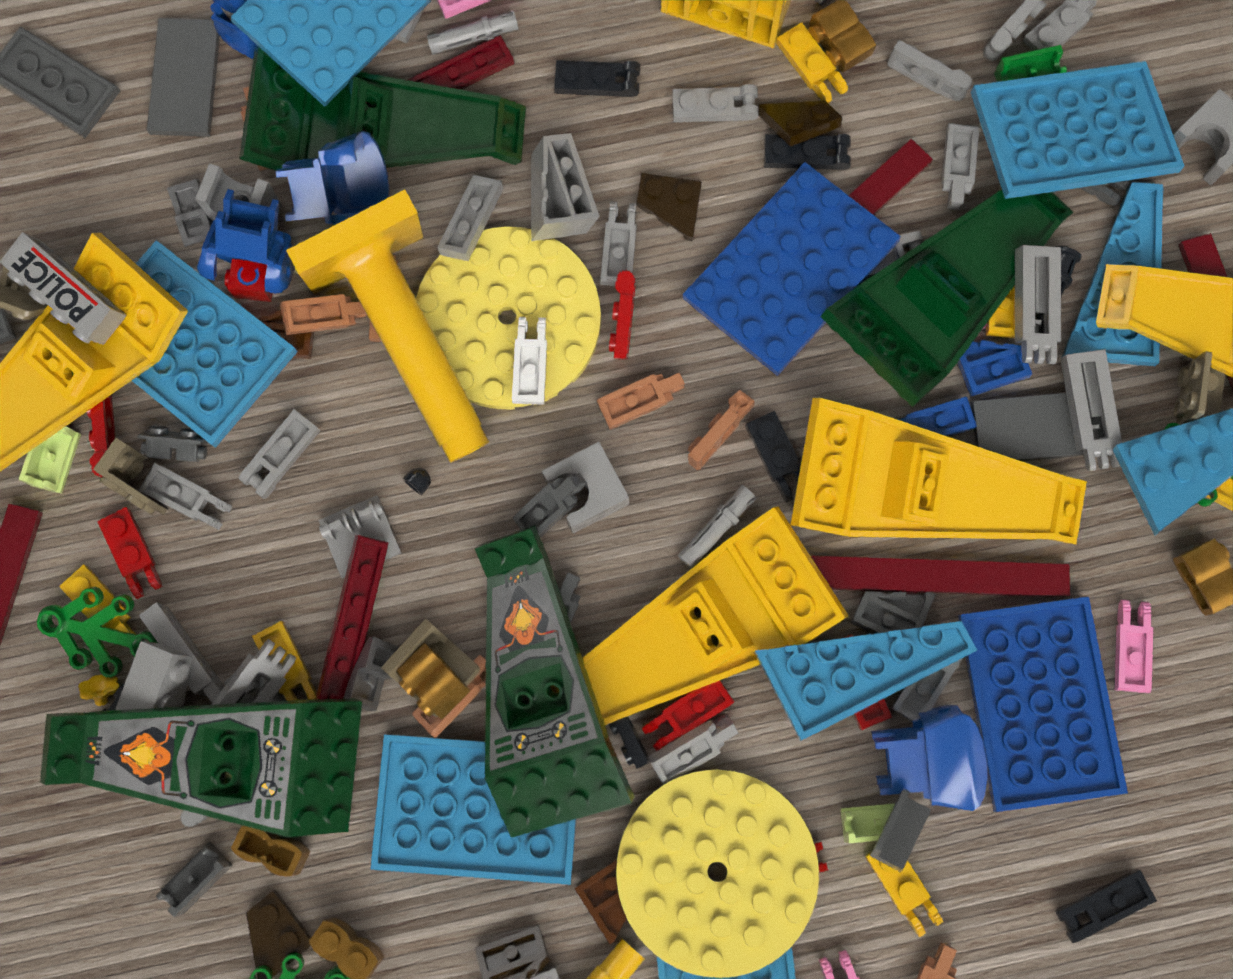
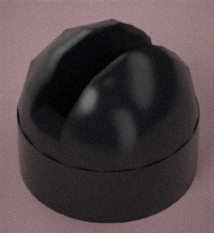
[403,467,431,496]

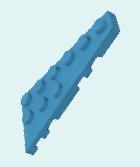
[1061,182,1163,366]
[1113,408,1233,536]
[754,621,978,741]

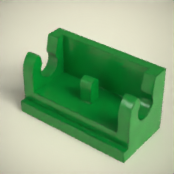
[994,45,1067,82]

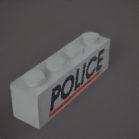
[0,232,127,345]

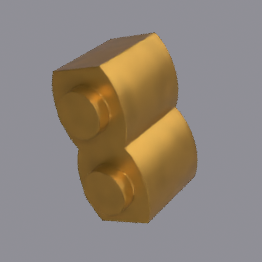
[809,0,876,73]
[1173,538,1233,616]
[397,643,471,719]
[231,826,310,877]
[309,918,384,979]

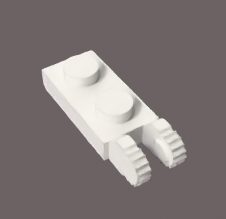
[512,317,547,405]

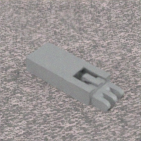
[1015,245,1061,364]
[1060,349,1122,471]
[139,602,224,703]
[211,639,296,748]

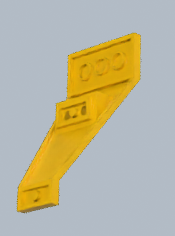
[0,233,188,472]
[1096,264,1233,378]
[790,398,1087,544]
[550,506,849,726]

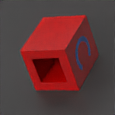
[225,259,273,302]

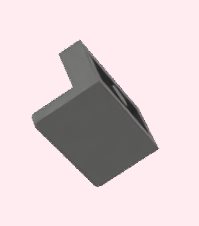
[870,788,931,872]

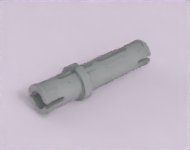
[427,10,519,55]
[677,485,757,569]

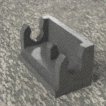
[156,842,233,917]

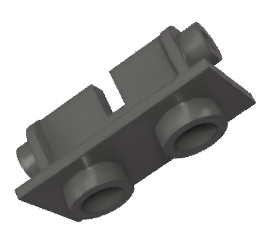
[137,426,207,462]

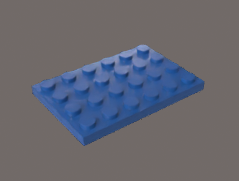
[682,162,901,376]
[958,596,1128,812]

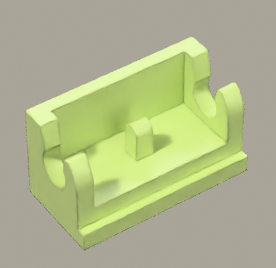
[19,426,81,494]
[840,803,895,843]

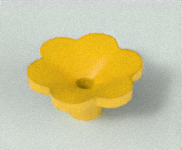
[78,675,120,706]

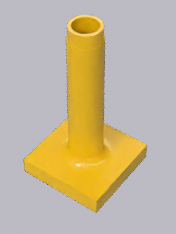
[286,189,489,463]

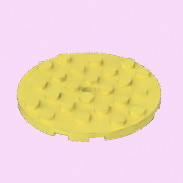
[416,227,601,410]
[616,770,819,978]

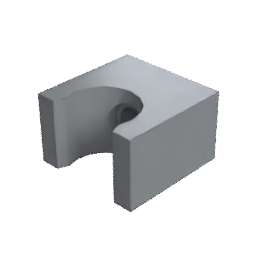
[1173,89,1233,186]
[195,163,282,222]
[542,442,629,534]

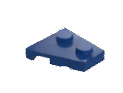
[957,340,1033,396]

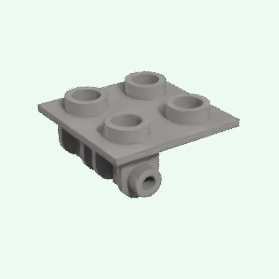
[318,495,402,579]

